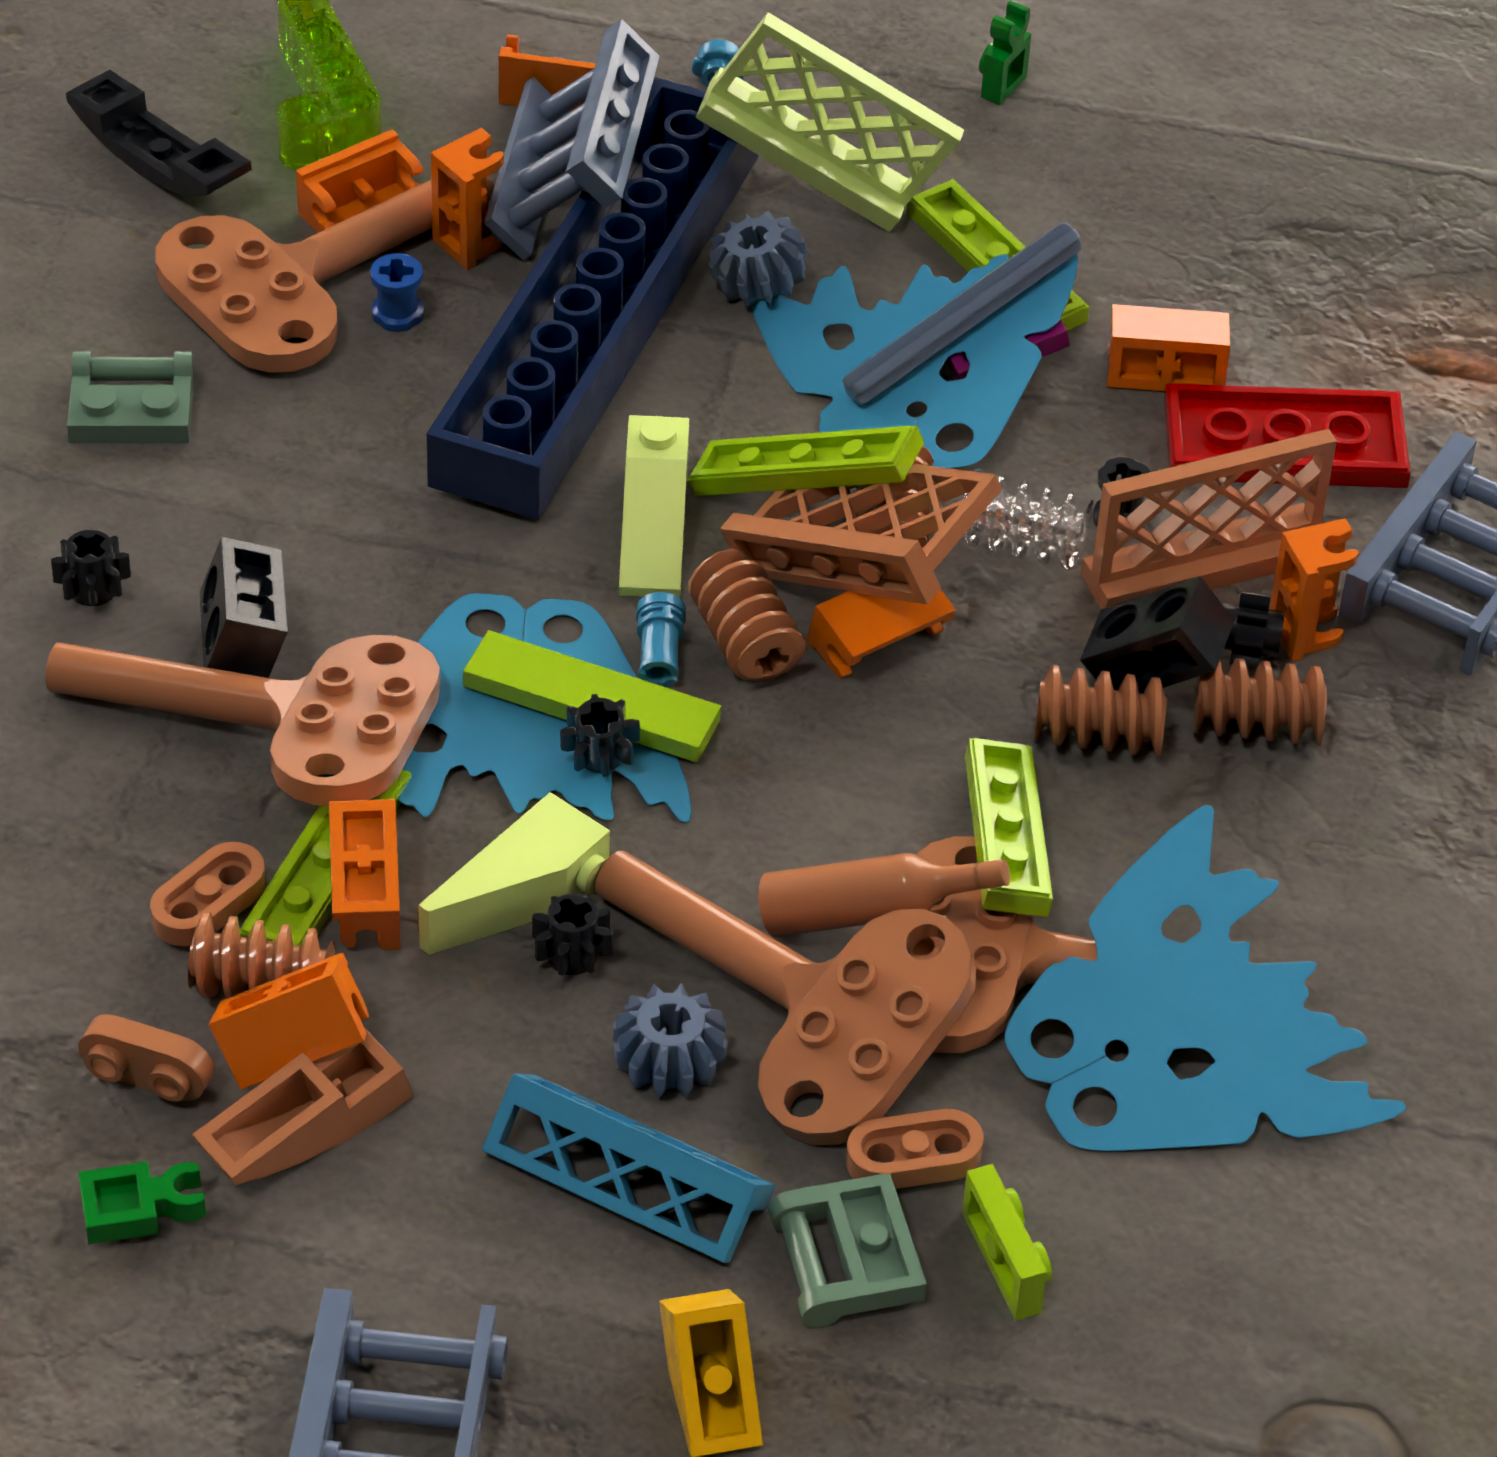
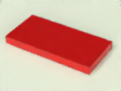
[1164,383,1411,488]

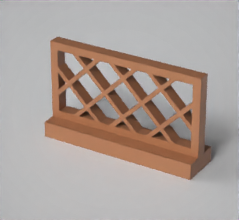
[1081,429,1337,609]
[720,463,1002,605]

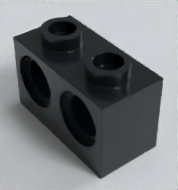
[200,537,288,678]
[1080,576,1235,694]

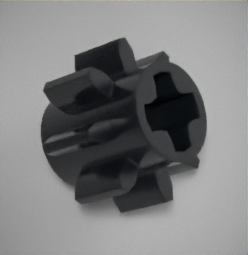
[51,530,131,606]
[1223,591,1285,668]
[560,694,640,777]
[532,894,613,976]

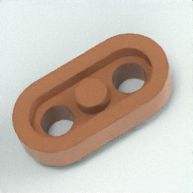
[150,842,266,946]
[78,1014,215,1101]
[846,1109,984,1189]

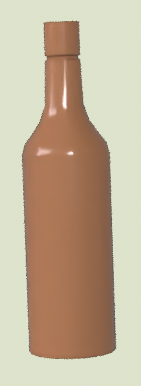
[759,853,1010,937]

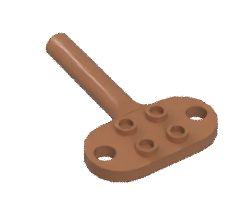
[155,175,494,373]
[46,635,440,806]
[911,836,1097,1053]
[595,850,976,1145]

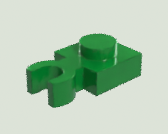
[979,0,1031,105]
[78,1161,206,1245]

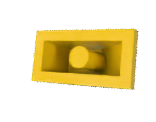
[659,1289,763,1457]

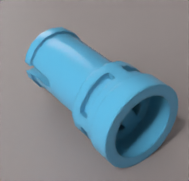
[636,592,686,687]

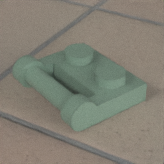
[67,351,194,443]
[767,1173,927,1328]

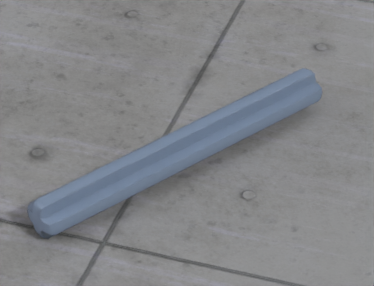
[842,222,1082,405]

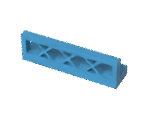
[482,1074,776,1263]

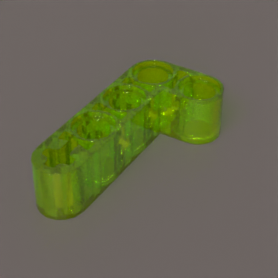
[276,0,382,170]

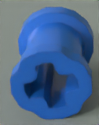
[370,253,424,332]

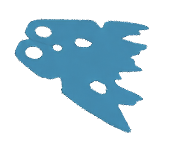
[751,253,1079,468]
[325,593,691,822]
[1005,805,1406,1151]

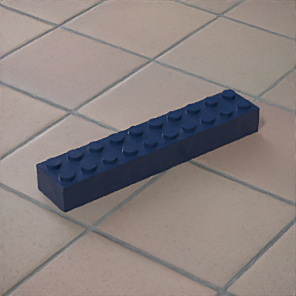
[426,77,758,520]

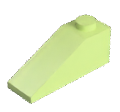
[619,415,689,598]
[418,792,610,955]

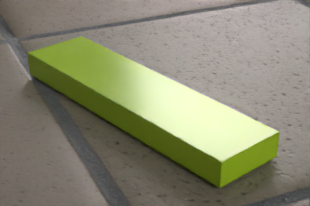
[906,179,1090,331]
[687,425,925,496]
[463,630,722,763]
[965,738,1053,917]
[240,770,411,946]

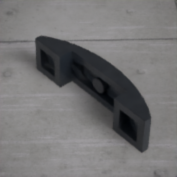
[66,69,252,196]

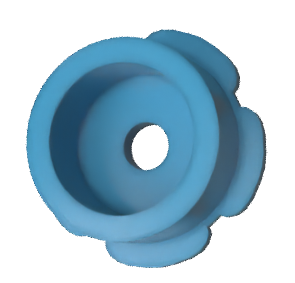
[691,39,744,87]

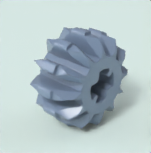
[709,211,808,307]
[613,983,728,1099]

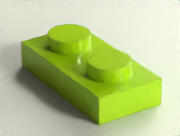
[962,1163,1052,1321]

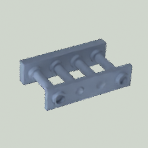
[484,19,660,260]
[1338,431,1497,676]
[289,1288,508,1457]

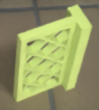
[696,12,964,232]

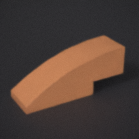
[192,1027,413,1186]

